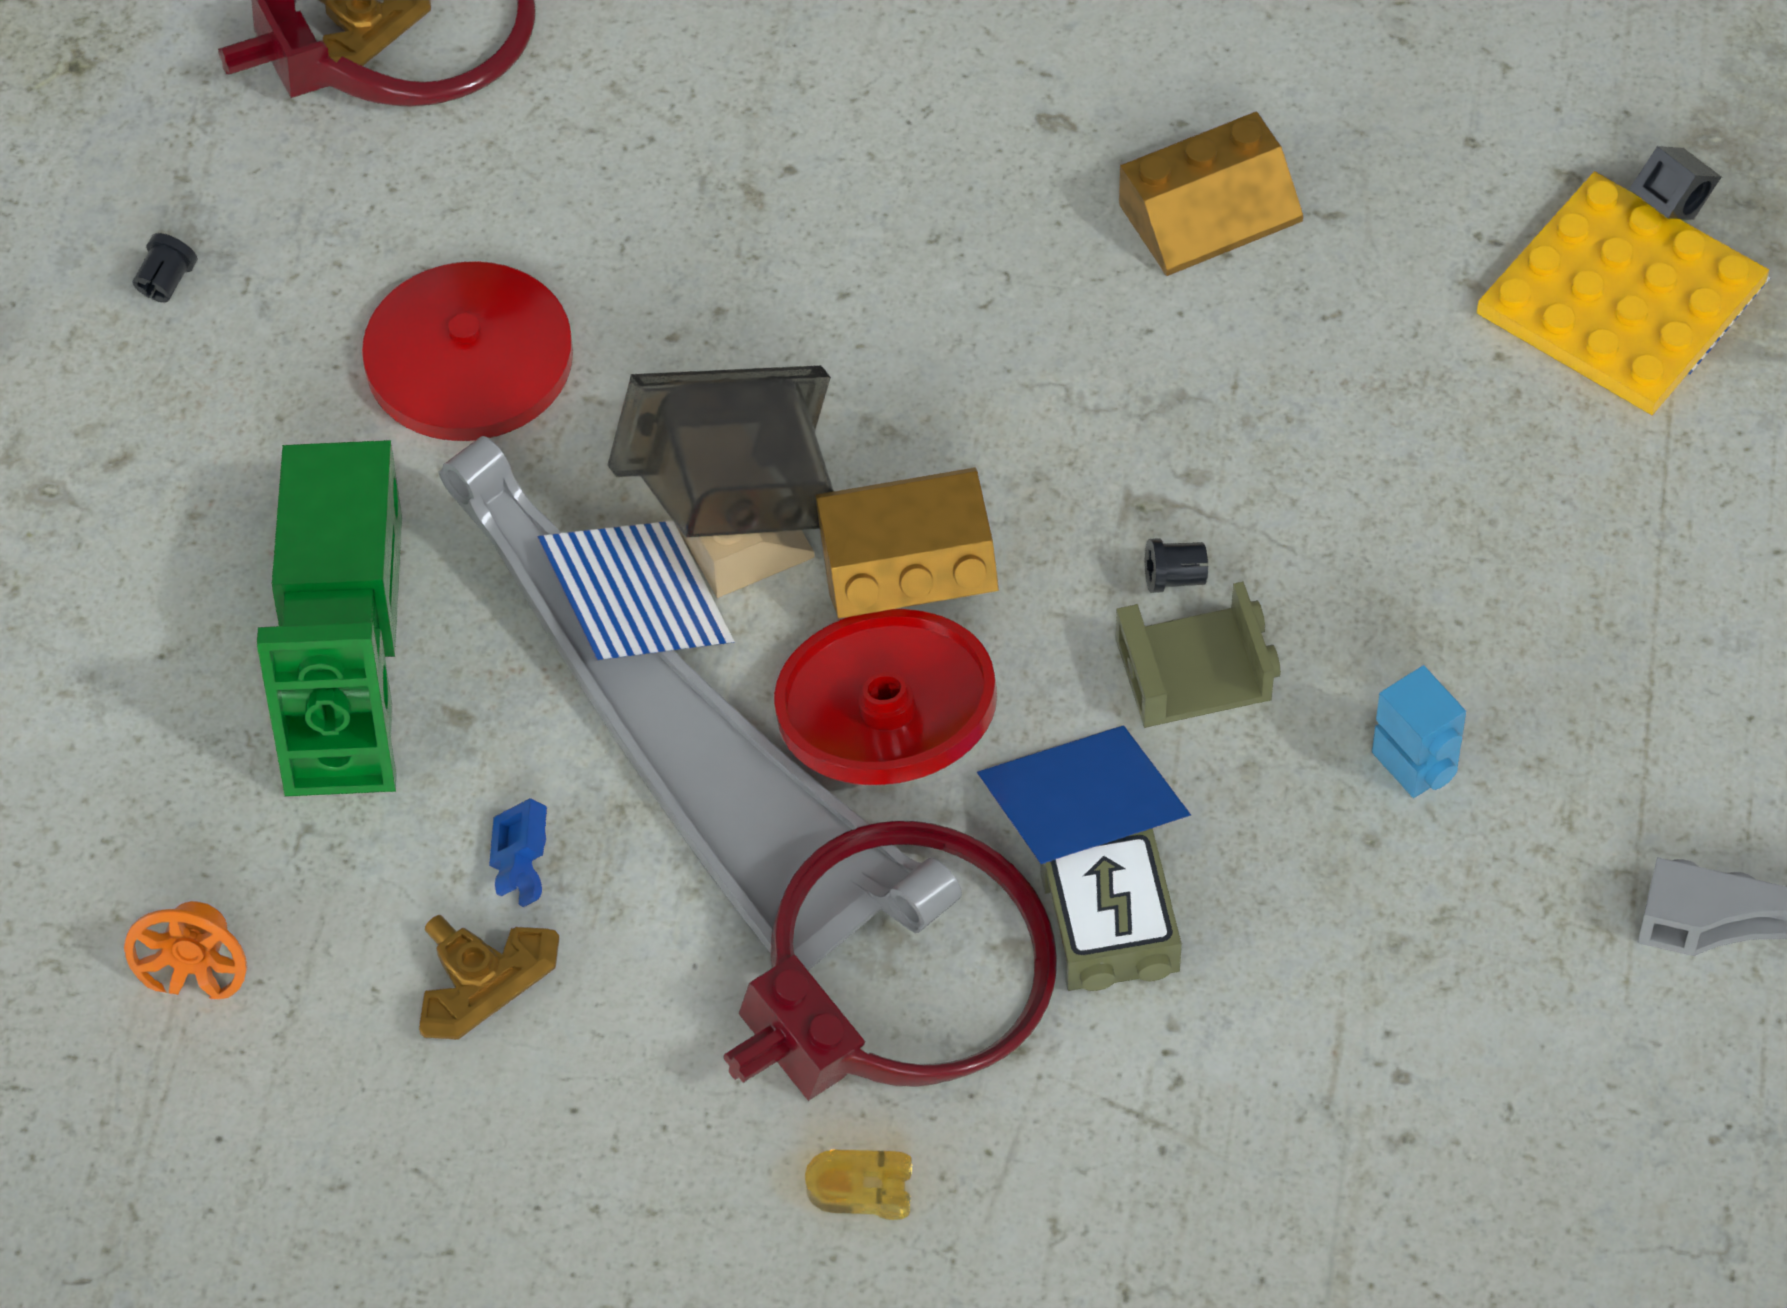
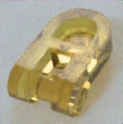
[805,1149,912,1220]

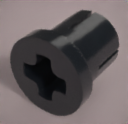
[133,233,198,303]
[1144,538,1208,593]

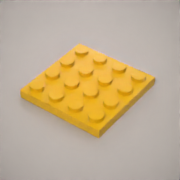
[1477,171,1769,415]

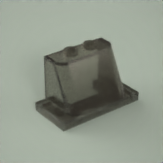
[607,365,834,538]

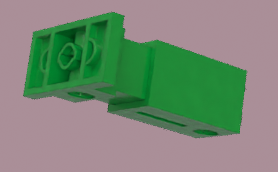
[257,440,402,797]

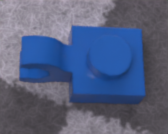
[489,798,547,907]

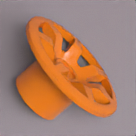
[124,901,247,999]

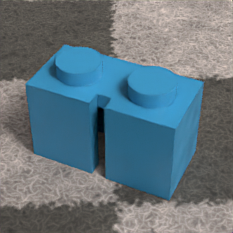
[1372,665,1466,799]

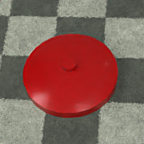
[362,261,573,441]
[774,609,997,785]

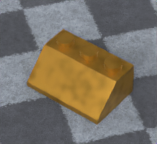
[1119,111,1303,276]
[815,467,999,619]

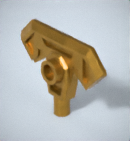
[318,0,431,66]
[419,915,560,1040]

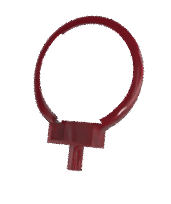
[218,0,536,106]
[723,821,1057,1101]

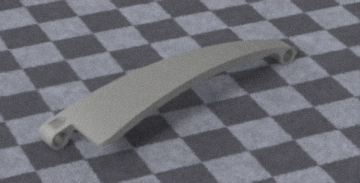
[438,436,962,971]

